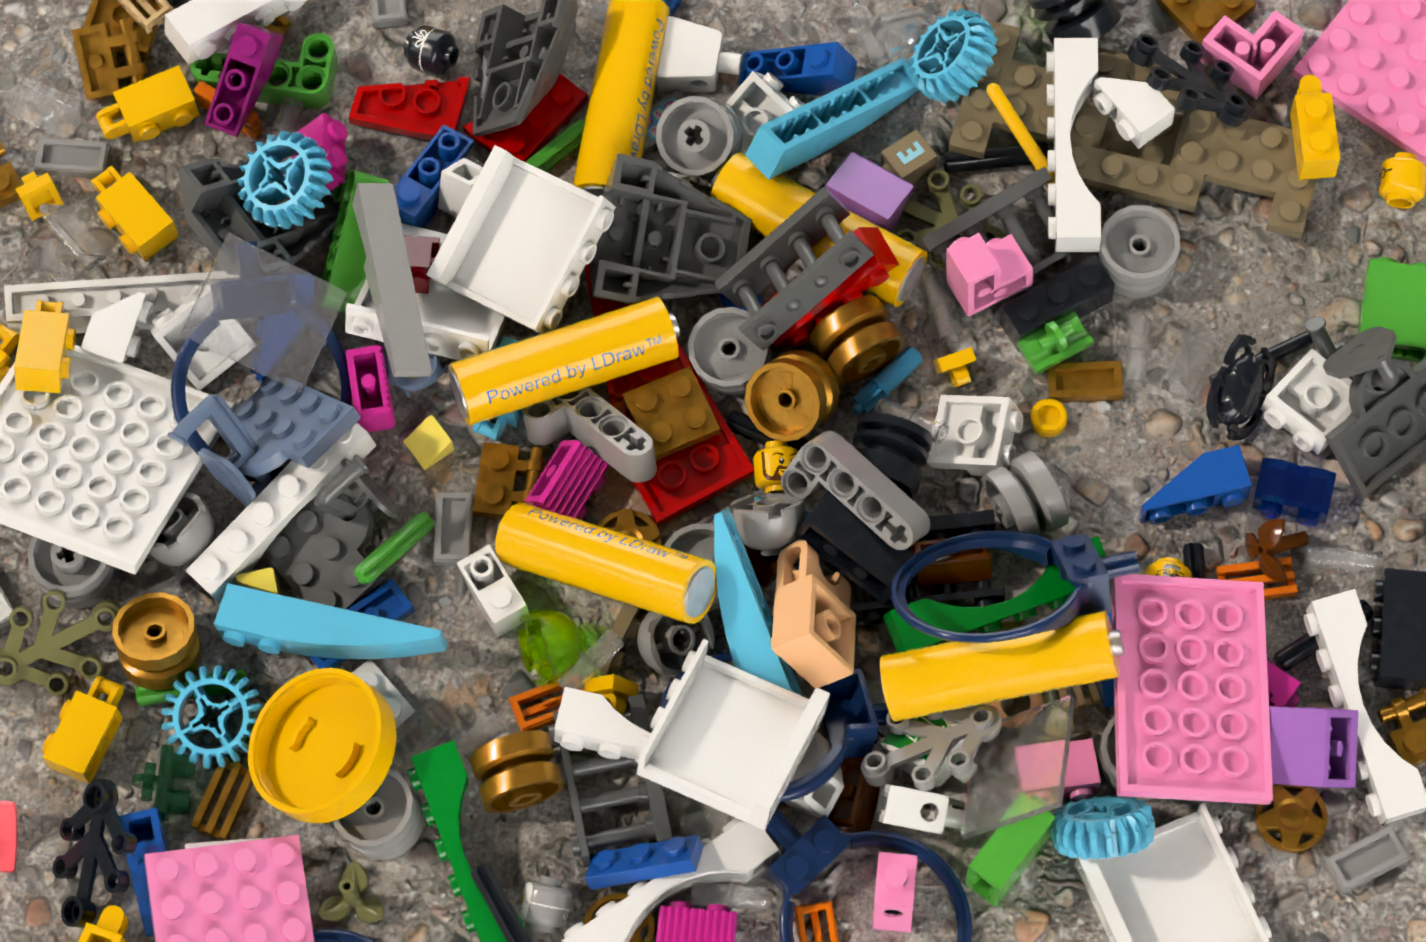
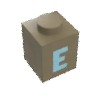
[881,129,937,185]

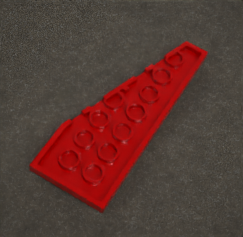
[584,263,754,527]

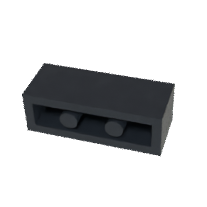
[999,255,1115,352]
[794,491,915,605]
[1369,568,1426,691]

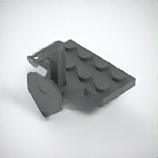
[1304,316,1426,498]
[263,455,400,609]

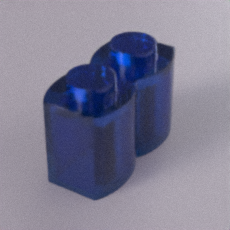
[1252,458,1337,526]

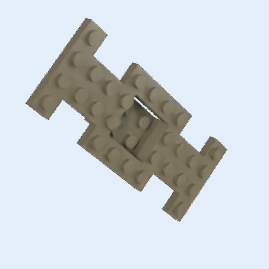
[949,20,1336,239]

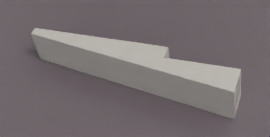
[352,183,431,377]

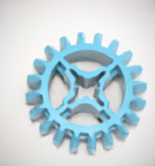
[908,8,998,104]
[236,131,334,230]
[161,665,264,768]
[1050,795,1155,861]

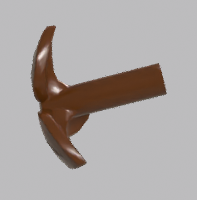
[1245,518,1309,582]

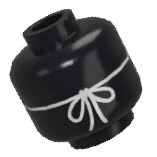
[404,25,459,76]

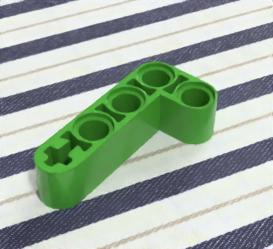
[191,33,338,109]
[317,170,389,314]

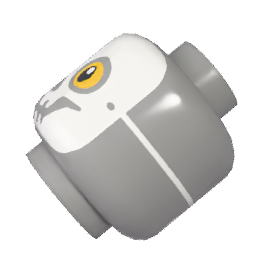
[518,875,572,934]

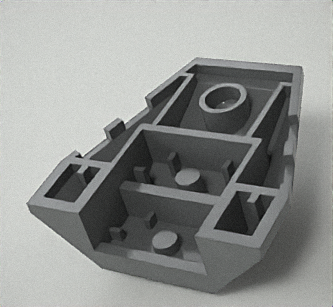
[473,0,578,137]
[590,153,752,304]
[178,159,340,277]

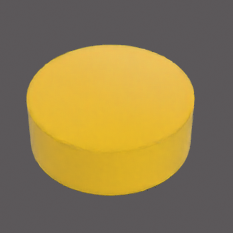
[1030,399,1068,438]

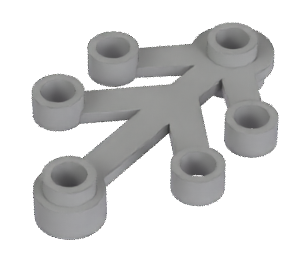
[861,705,1003,791]

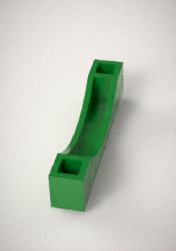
[883,536,1111,652]
[407,740,527,942]

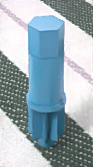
[851,346,923,415]

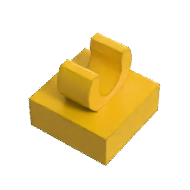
[15,171,64,221]
[932,347,977,388]
[585,674,639,715]

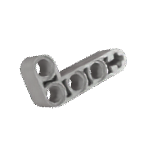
[522,387,657,483]
[781,431,930,550]

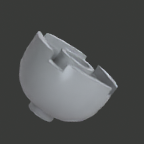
[730,492,805,556]
[149,493,215,567]
[637,611,715,677]

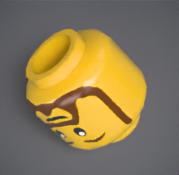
[753,440,799,495]

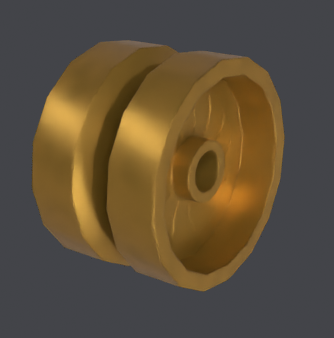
[810,295,905,385]
[745,350,840,442]
[112,592,202,690]
[469,730,565,813]

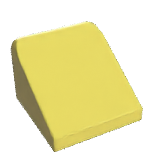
[403,415,455,471]
[236,567,281,595]

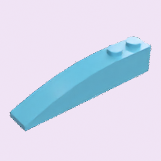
[745,57,918,180]
[714,508,804,697]
[214,583,448,659]

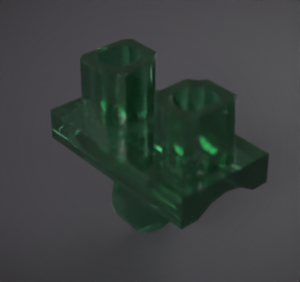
[131,745,196,822]

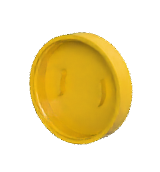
[248,668,397,823]

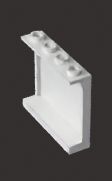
[426,145,616,334]
[345,223,508,360]
[634,639,830,830]
[1075,803,1272,942]

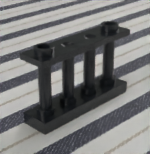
[854,509,1005,626]

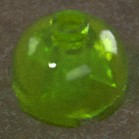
[518,609,587,687]

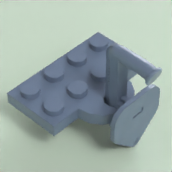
[167,372,361,507]

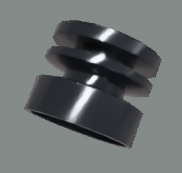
[1028,0,1121,47]
[849,412,933,501]

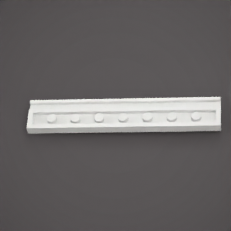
[4,267,296,335]

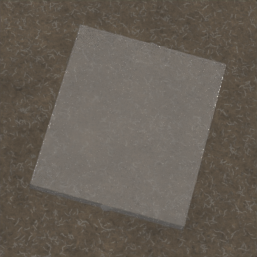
[180,233,348,393]
[961,695,1075,839]

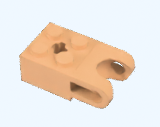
[771,540,856,688]

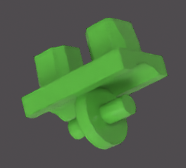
[1017,311,1094,375]

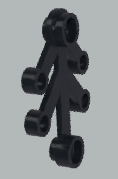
[1127,34,1252,127]
[52,779,137,928]

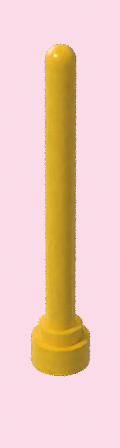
[986,83,1054,188]

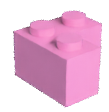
[1200,10,1304,100]
[946,233,1033,317]

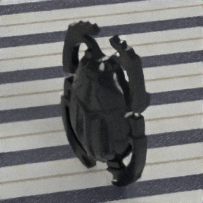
[1206,334,1277,441]

